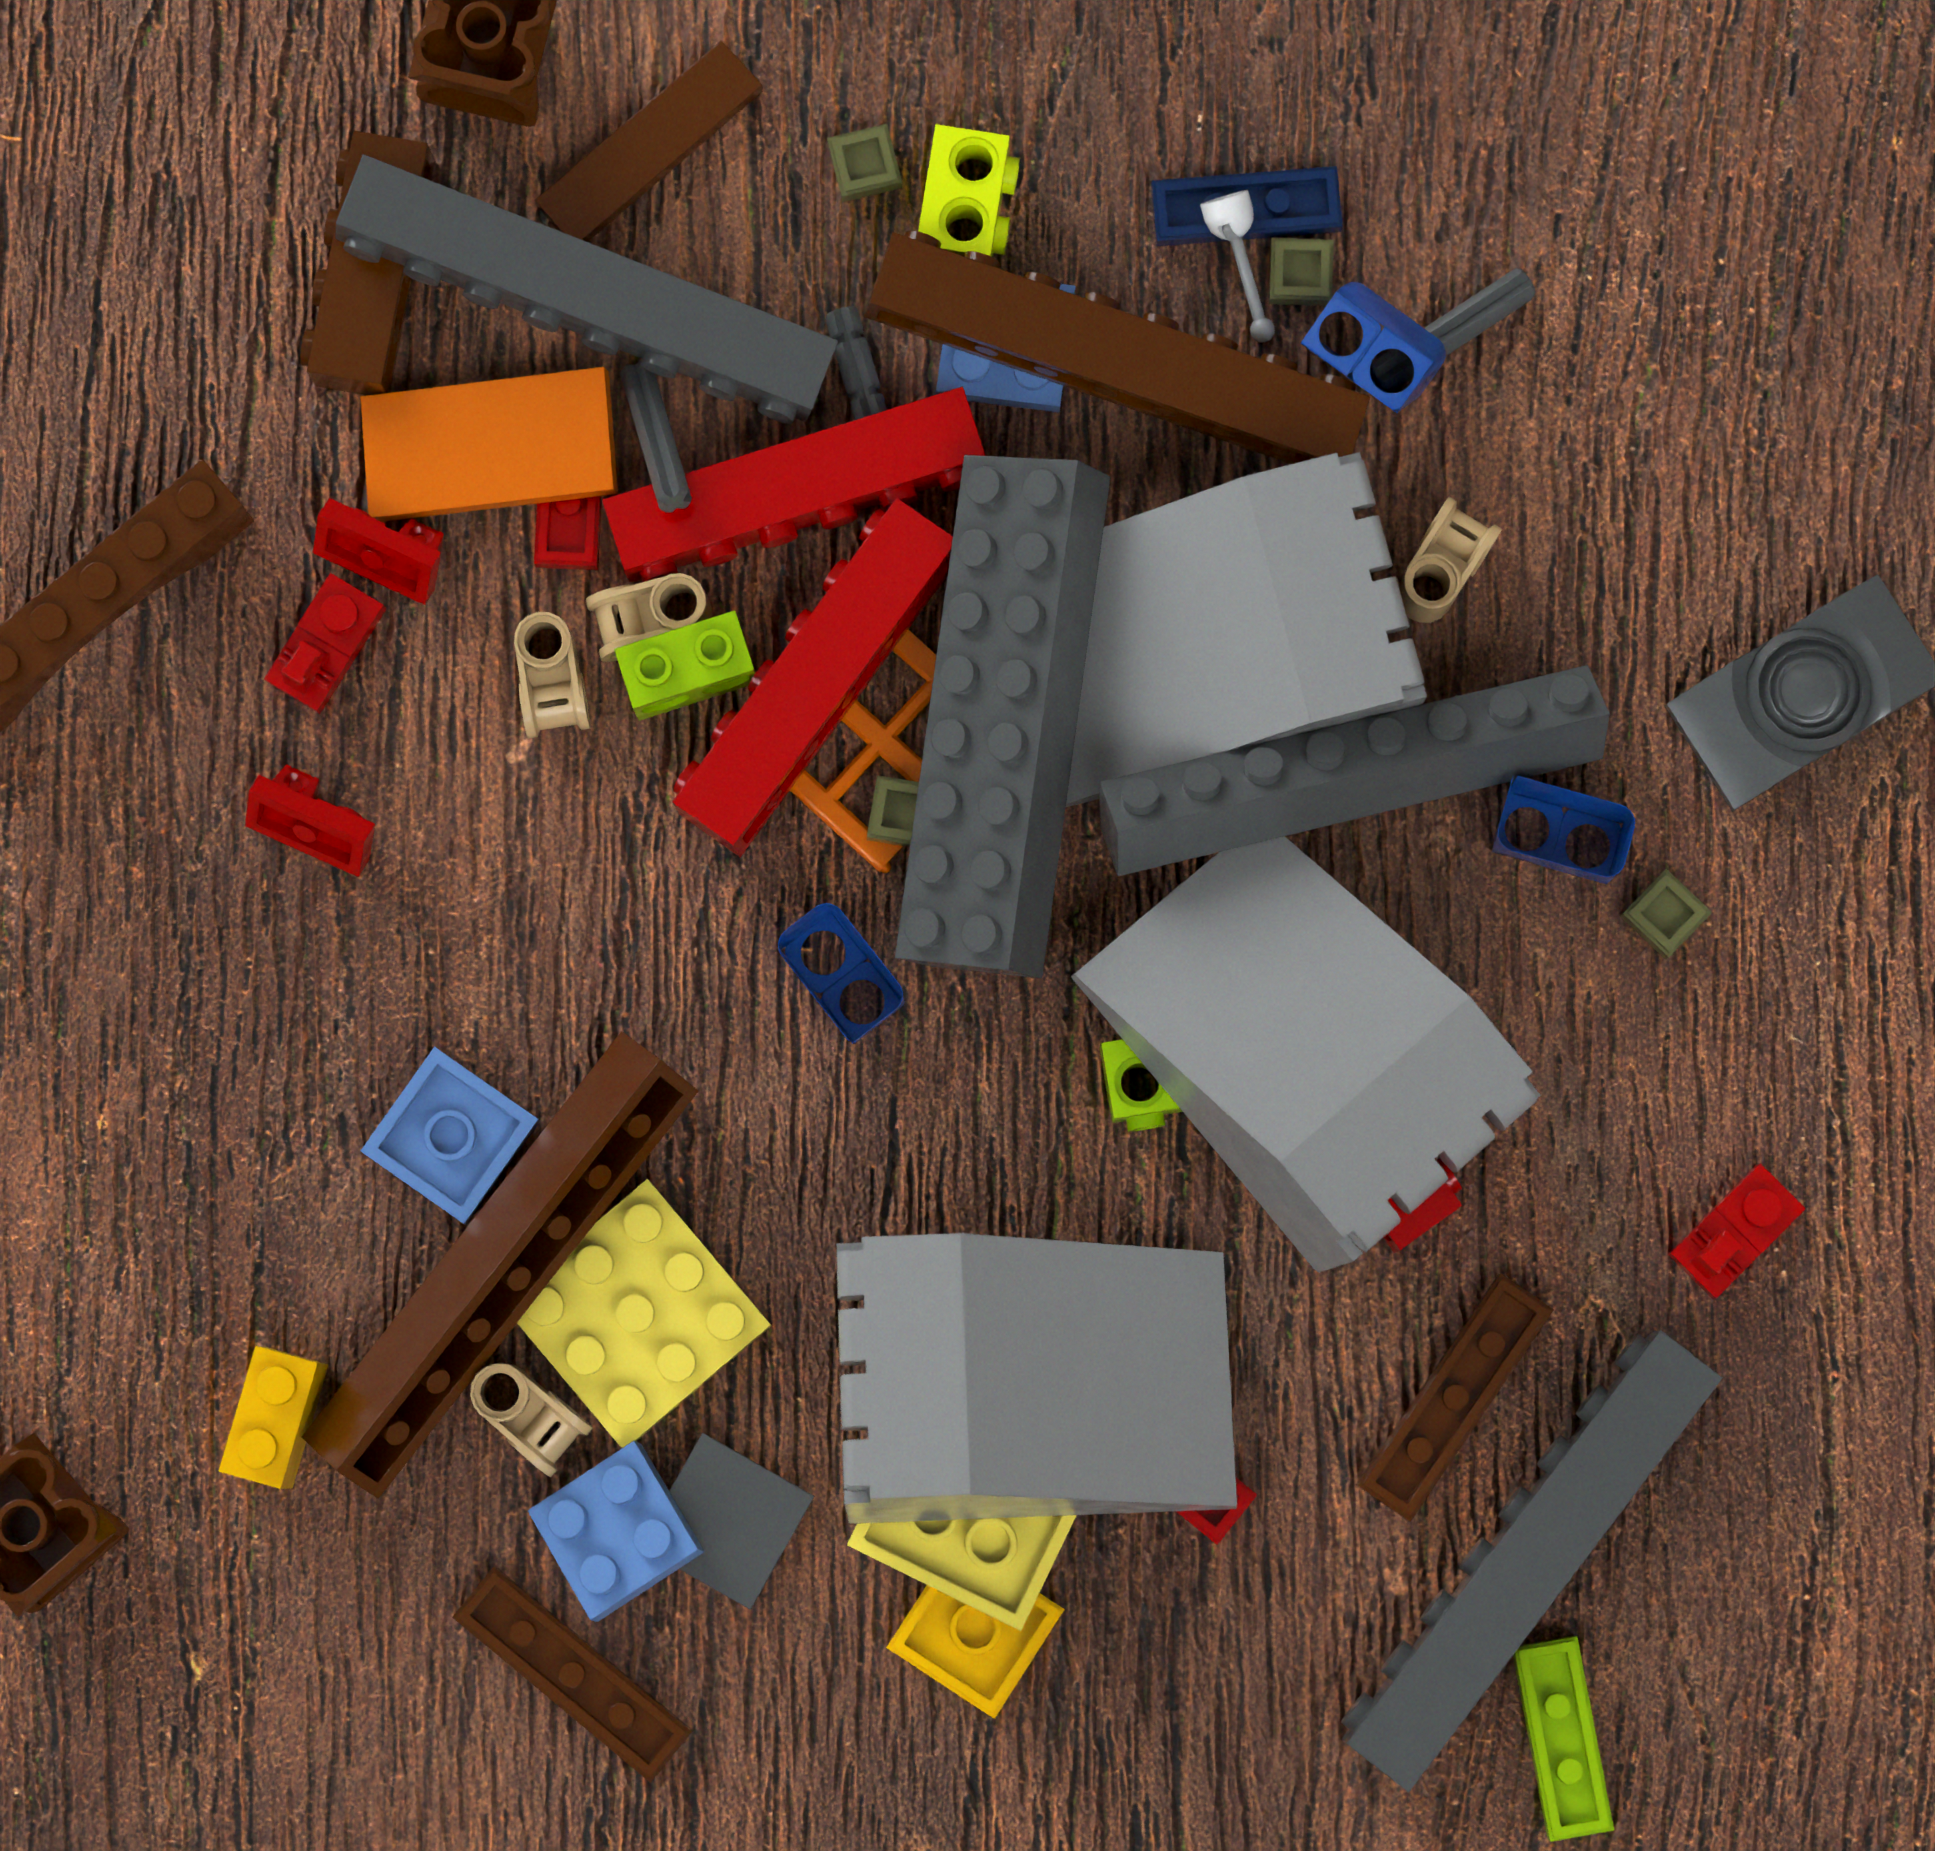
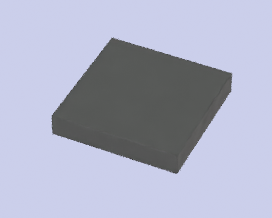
[669,1433,815,1610]

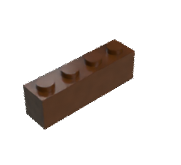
[300,130,435,395]

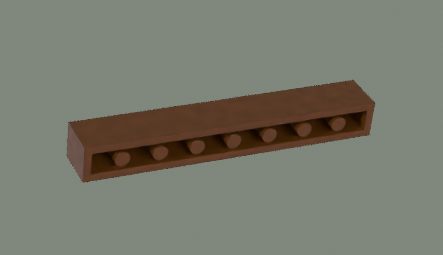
[864,231,1370,464]
[302,1031,699,1499]

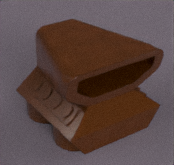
[408,0,557,127]
[0,1433,129,1618]

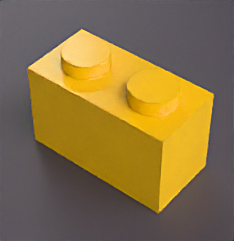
[218,1346,329,1489]

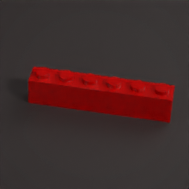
[602,386,986,583]
[672,498,953,857]

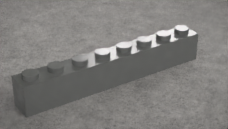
[336,154,838,424]
[1100,665,1610,876]
[1341,1330,1722,1792]

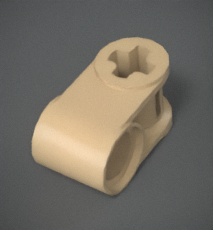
[1399,497,1502,623]
[586,573,713,662]
[514,612,591,739]
[470,1363,593,1477]

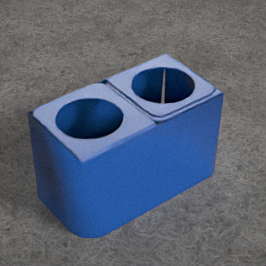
[1301,282,1446,413]
[1491,776,1635,884]
[778,903,905,1044]

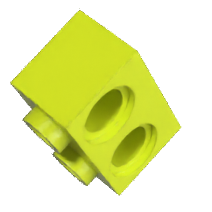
[918,124,1020,257]

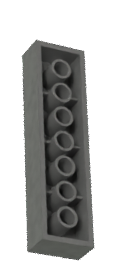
[895,455,1110,979]

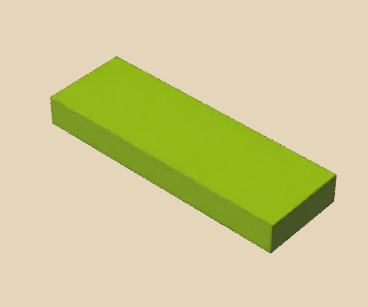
[1513,1636,1614,1842]

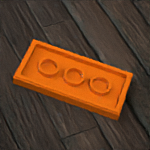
[360,367,618,522]

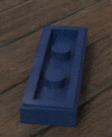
[1151,166,1343,247]

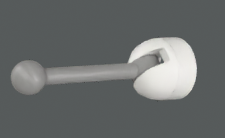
[1200,190,1275,342]

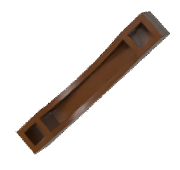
[0,458,254,732]

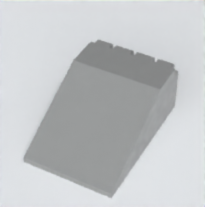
[1066,452,1427,807]
[1071,836,1541,1272]
[836,1233,1237,1524]

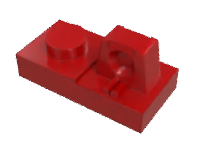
[313,498,444,605]
[264,573,387,714]
[245,764,375,877]
[1668,1163,1806,1299]

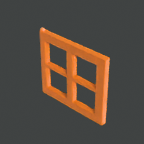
[790,629,937,873]

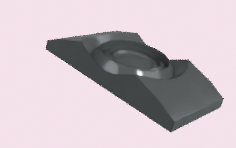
[1664,574,1935,812]

